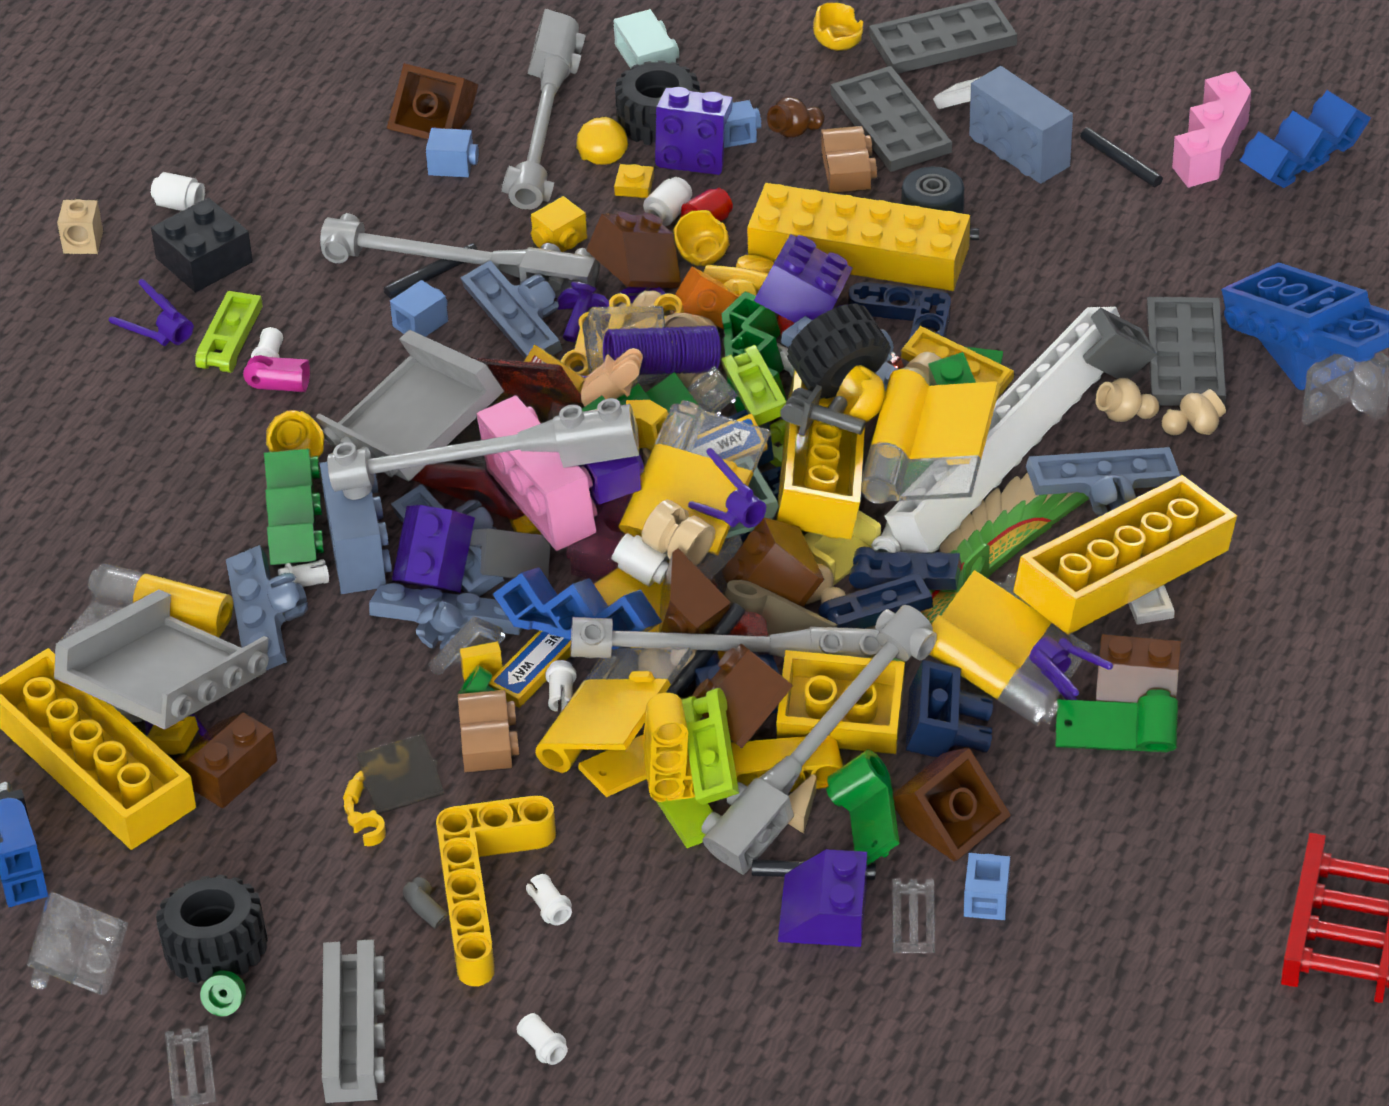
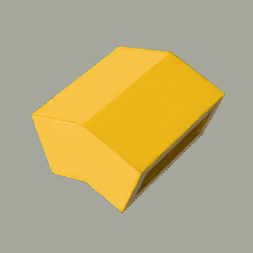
[626,400,673,451]

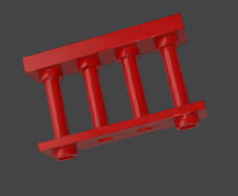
[1281,833,1389,1003]

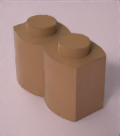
[821,126,877,193]
[458,690,519,772]

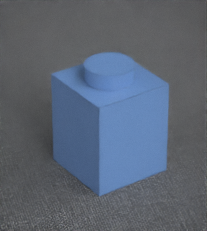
[426,128,479,177]
[390,280,448,337]

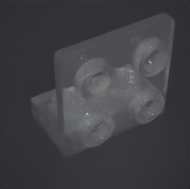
[1302,352,1389,426]

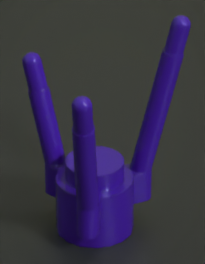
[109,279,194,346]
[688,448,766,528]
[1029,636,1113,700]

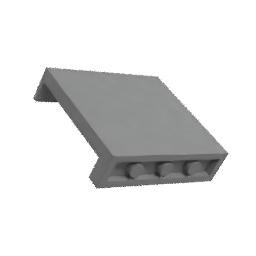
[315,330,504,482]
[54,590,269,729]

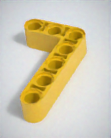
[644,693,843,802]
[436,796,556,986]

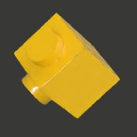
[531,196,587,252]

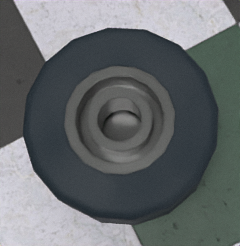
[901,166,964,214]

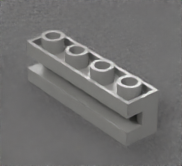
[322,939,385,1103]

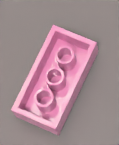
[476,396,598,551]

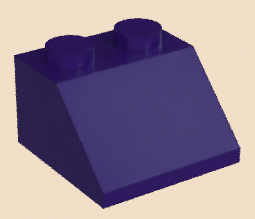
[392,505,475,593]
[778,849,867,947]

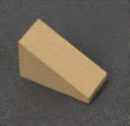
[788,774,816,834]

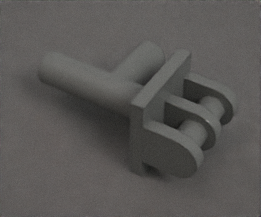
[780,385,865,436]

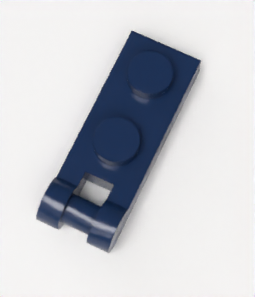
[849,546,961,590]
[818,573,934,629]

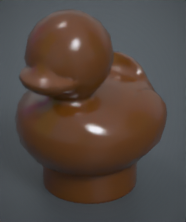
[767,96,825,138]

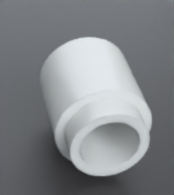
[151,172,205,211]
[643,177,692,226]
[611,533,669,587]

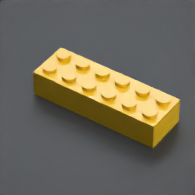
[747,183,970,291]
[776,369,865,540]
[1013,475,1237,635]
[0,648,196,850]

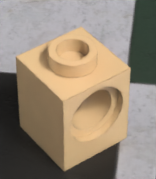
[57,199,103,254]

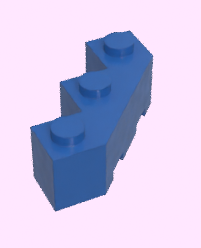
[1240,90,1371,188]
[493,567,662,649]

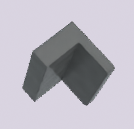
[1083,307,1157,379]
[470,528,550,579]

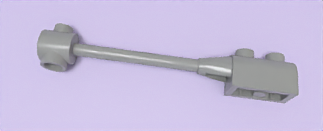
[501,9,586,210]
[320,213,600,298]
[327,398,639,500]
[701,605,937,875]
[571,617,882,658]

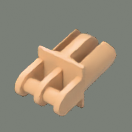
[581,348,643,406]

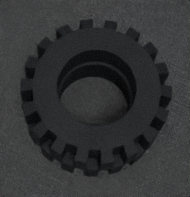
[615,60,700,145]
[787,304,891,399]
[156,875,268,984]

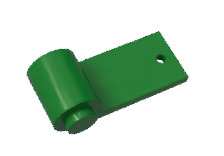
[1055,689,1178,752]
[826,749,900,865]

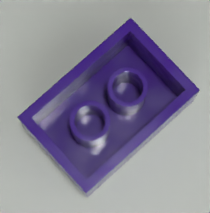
[754,234,853,323]

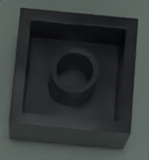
[151,197,253,293]

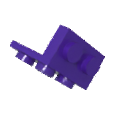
[655,87,733,175]

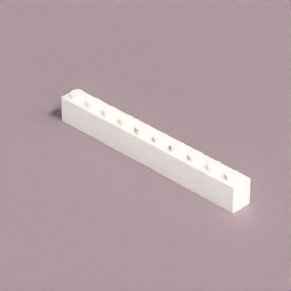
[885,307,1120,553]

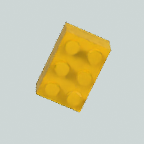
[776,650,905,754]

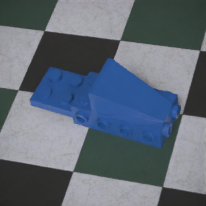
[1221,263,1389,390]

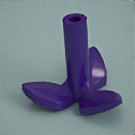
[557,282,610,343]

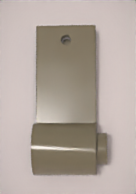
[724,580,837,637]

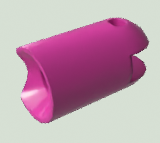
[243,355,310,392]

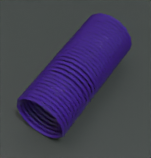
[603,325,721,376]

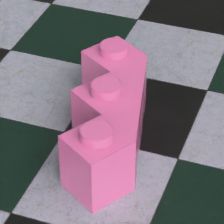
[1172,71,1251,188]

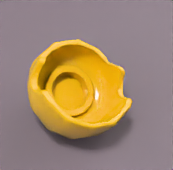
[813,2,863,51]
[576,117,628,165]
[674,210,730,267]
[836,365,885,423]
[266,410,324,458]

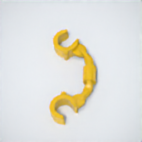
[343,746,410,846]

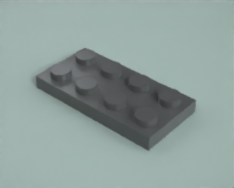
[869,0,1017,74]
[831,66,952,172]
[1146,297,1226,406]

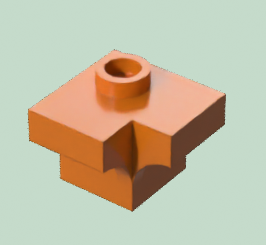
[674,266,739,329]

